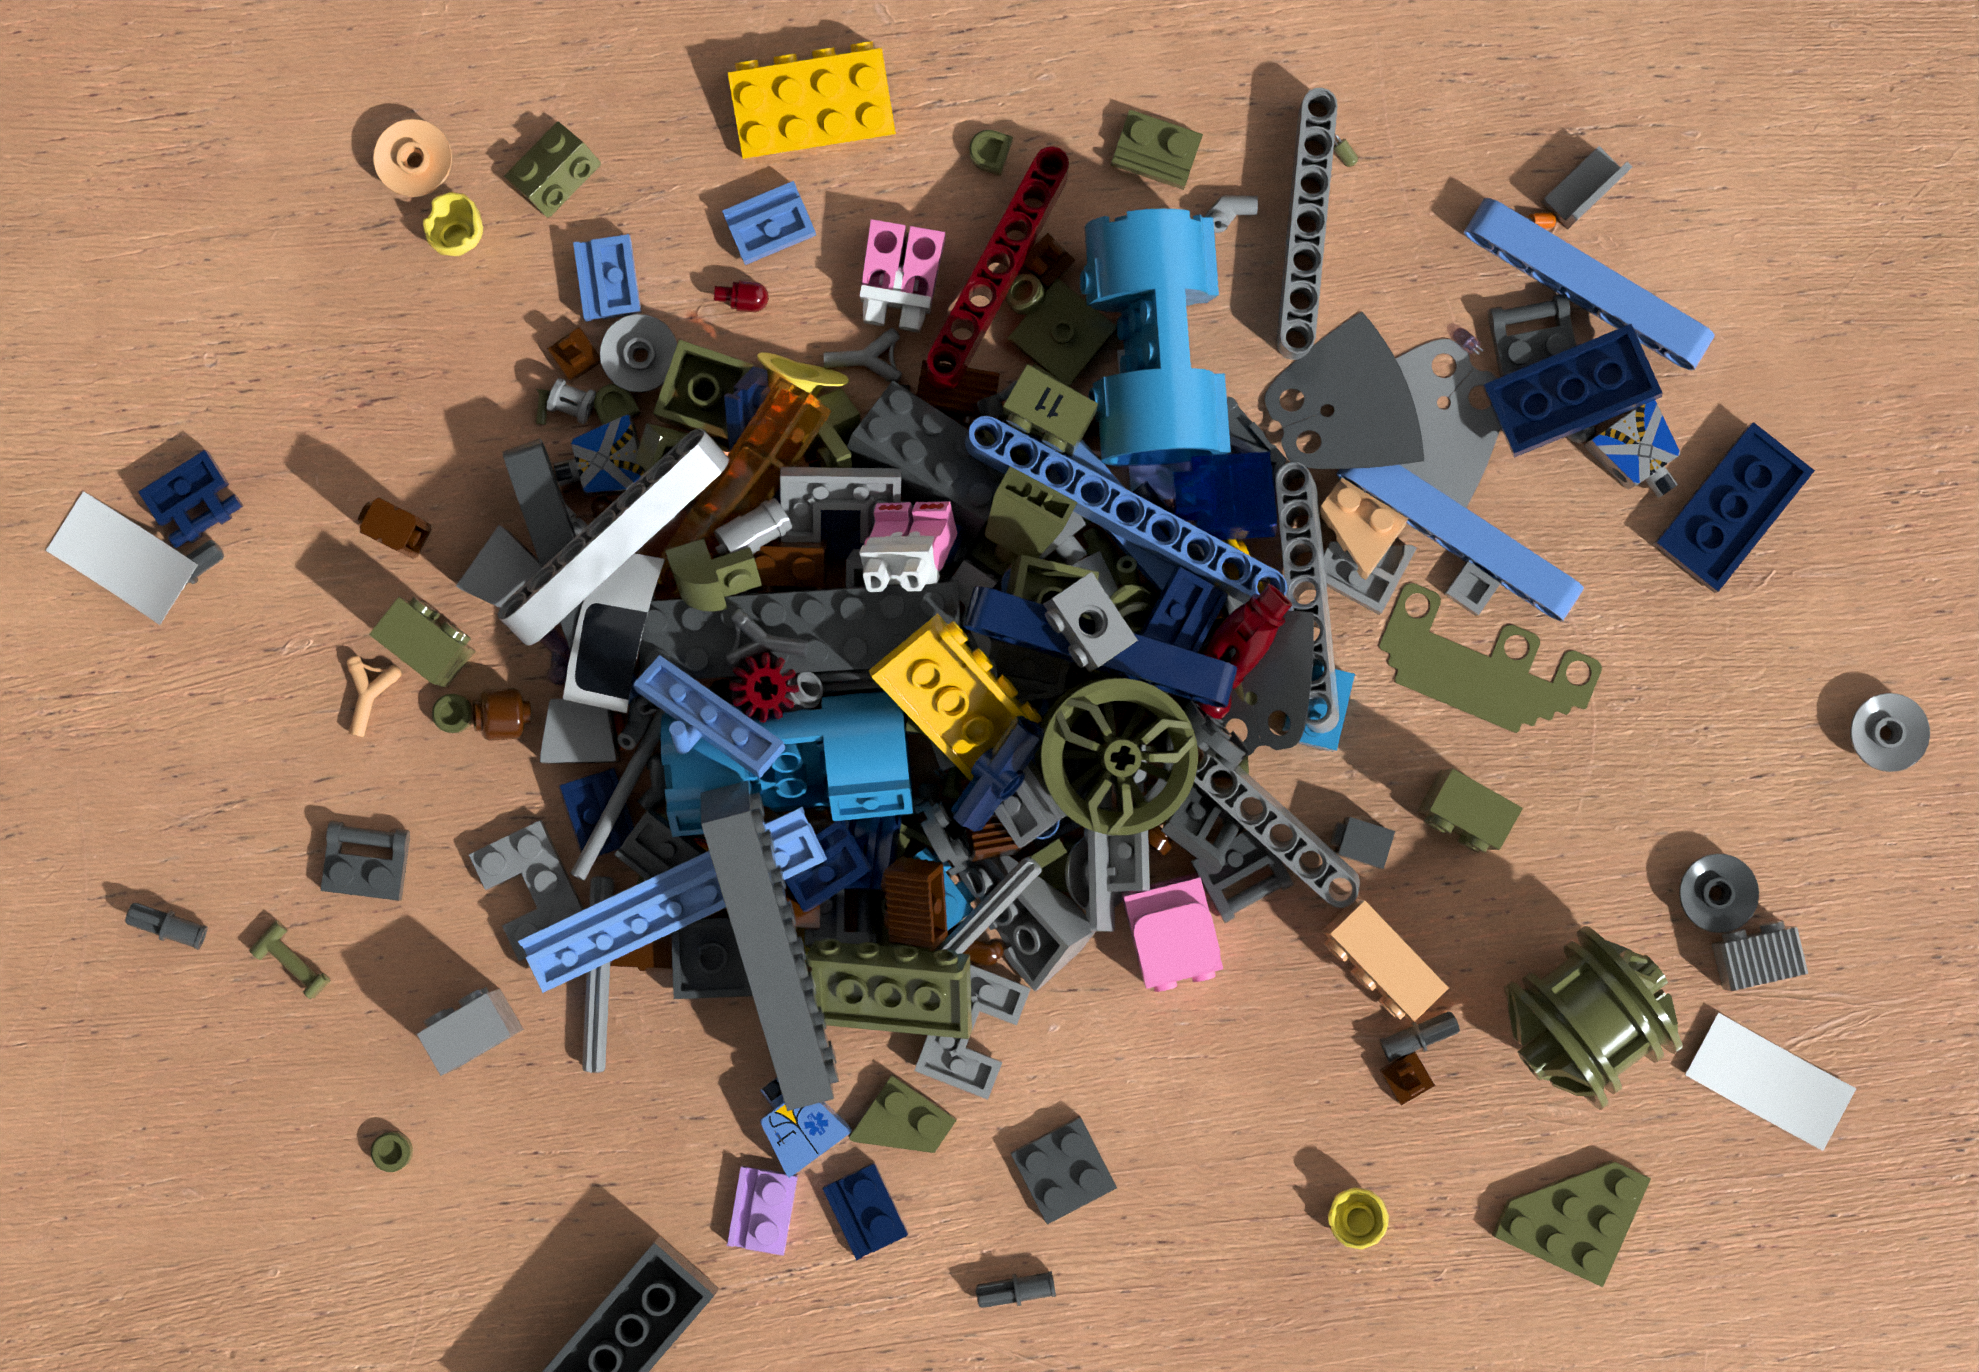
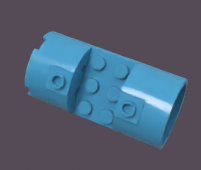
[1080,209,1231,466]
[661,691,913,837]

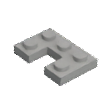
[780,467,901,543]
[469,820,584,961]
[914,964,1031,1100]

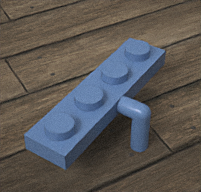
[633,655,785,779]

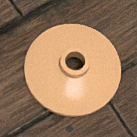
[373,119,452,197]

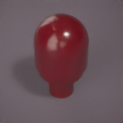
[714,280,769,313]

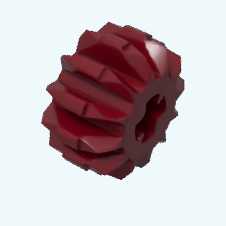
[728,653,799,722]

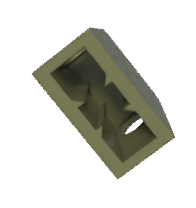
[985,466,1078,563]

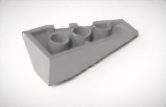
[959,830,1095,991]

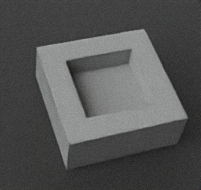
[1444,561,1501,616]

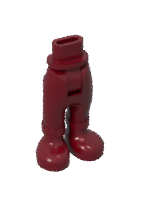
[1196,584,1292,719]

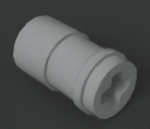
[714,498,792,556]

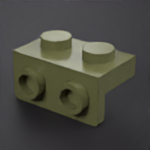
[504,121,601,218]

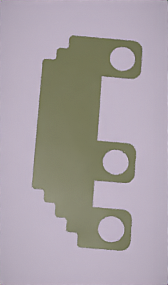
[1379,583,1602,733]

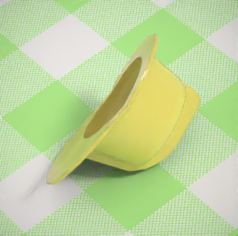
[757,352,849,409]

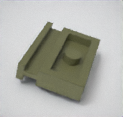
[1111,110,1203,190]

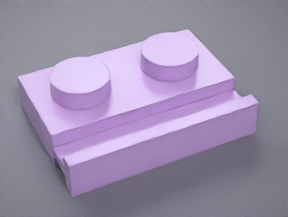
[727,1165,798,1256]

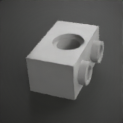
[1043,572,1138,672]

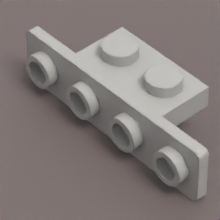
[1083,772,1150,932]

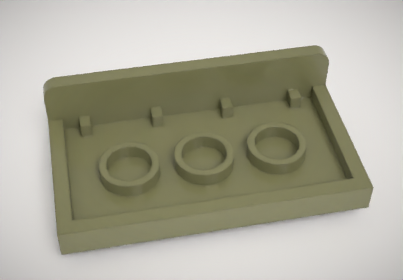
[806,939,972,1039]

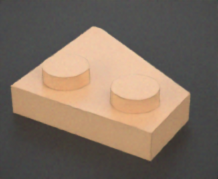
[1319,478,1408,580]

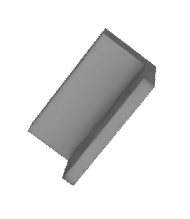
[1541,146,1632,230]

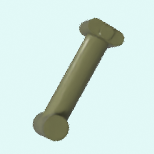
[249,920,331,999]

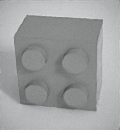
[417,987,524,1076]

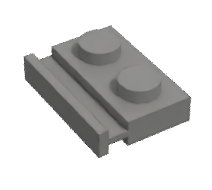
[995,759,1067,848]

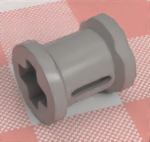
[547,378,596,424]

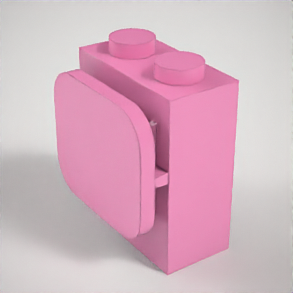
[1121,873,1223,992]

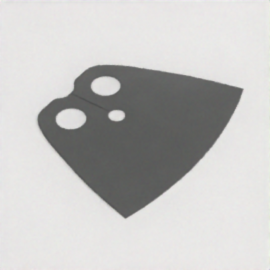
[1265,312,1424,469]
[1188,610,1314,756]

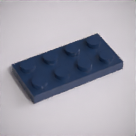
[1484,324,1663,458]
[1653,422,1815,593]

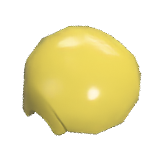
[423,192,483,257]
[1328,1187,1389,1249]

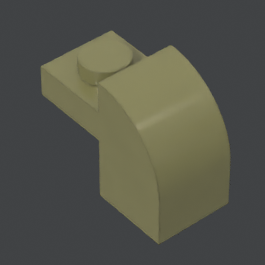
[799,388,861,468]
[665,538,762,611]

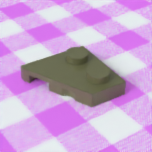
[849,1074,957,1153]

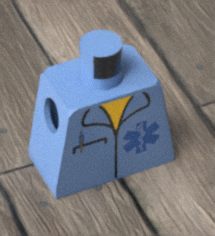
[760,1078,852,1178]

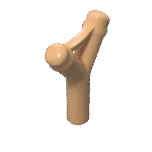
[347,655,402,737]

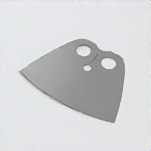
[1396,339,1501,508]

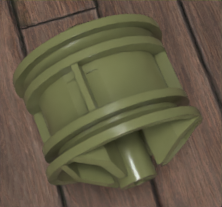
[1034,677,1198,835]
[1504,926,1683,1110]

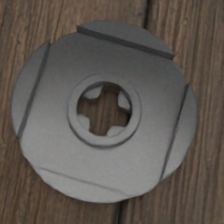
[1182,700,1249,771]
[915,798,971,876]

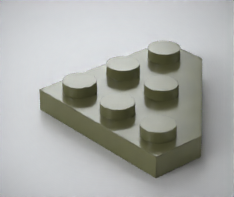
[1492,1160,1651,1287]

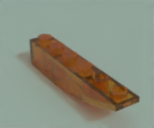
[657,377,832,594]

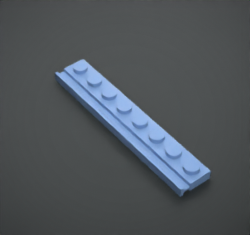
[518,807,827,993]

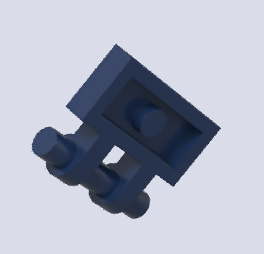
[138,450,243,549]

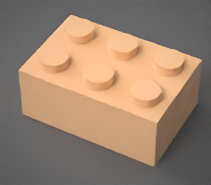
[1321,899,1449,1022]

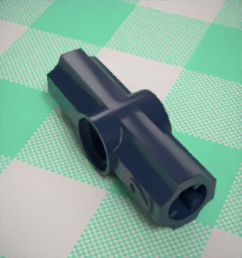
[951,716,1044,832]

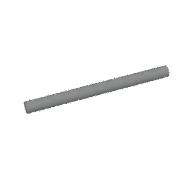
[570,708,666,881]

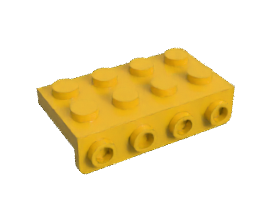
[728,41,896,159]
[869,613,1042,781]

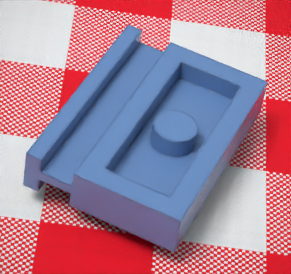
[722,181,816,265]
[573,234,642,322]

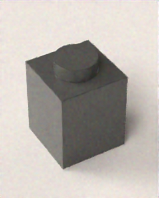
[1330,817,1395,869]

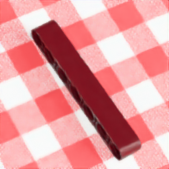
[926,146,1069,391]

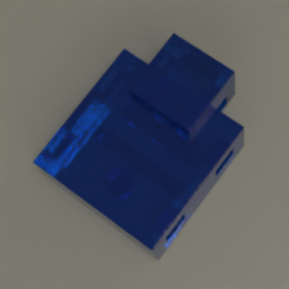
[1172,452,1277,540]

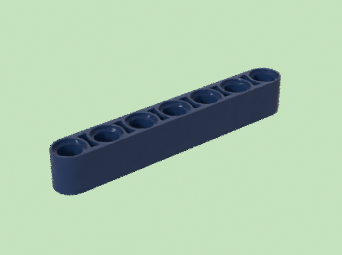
[963,586,1237,708]

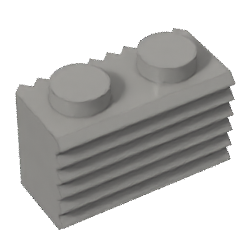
[1712,920,1808,991]

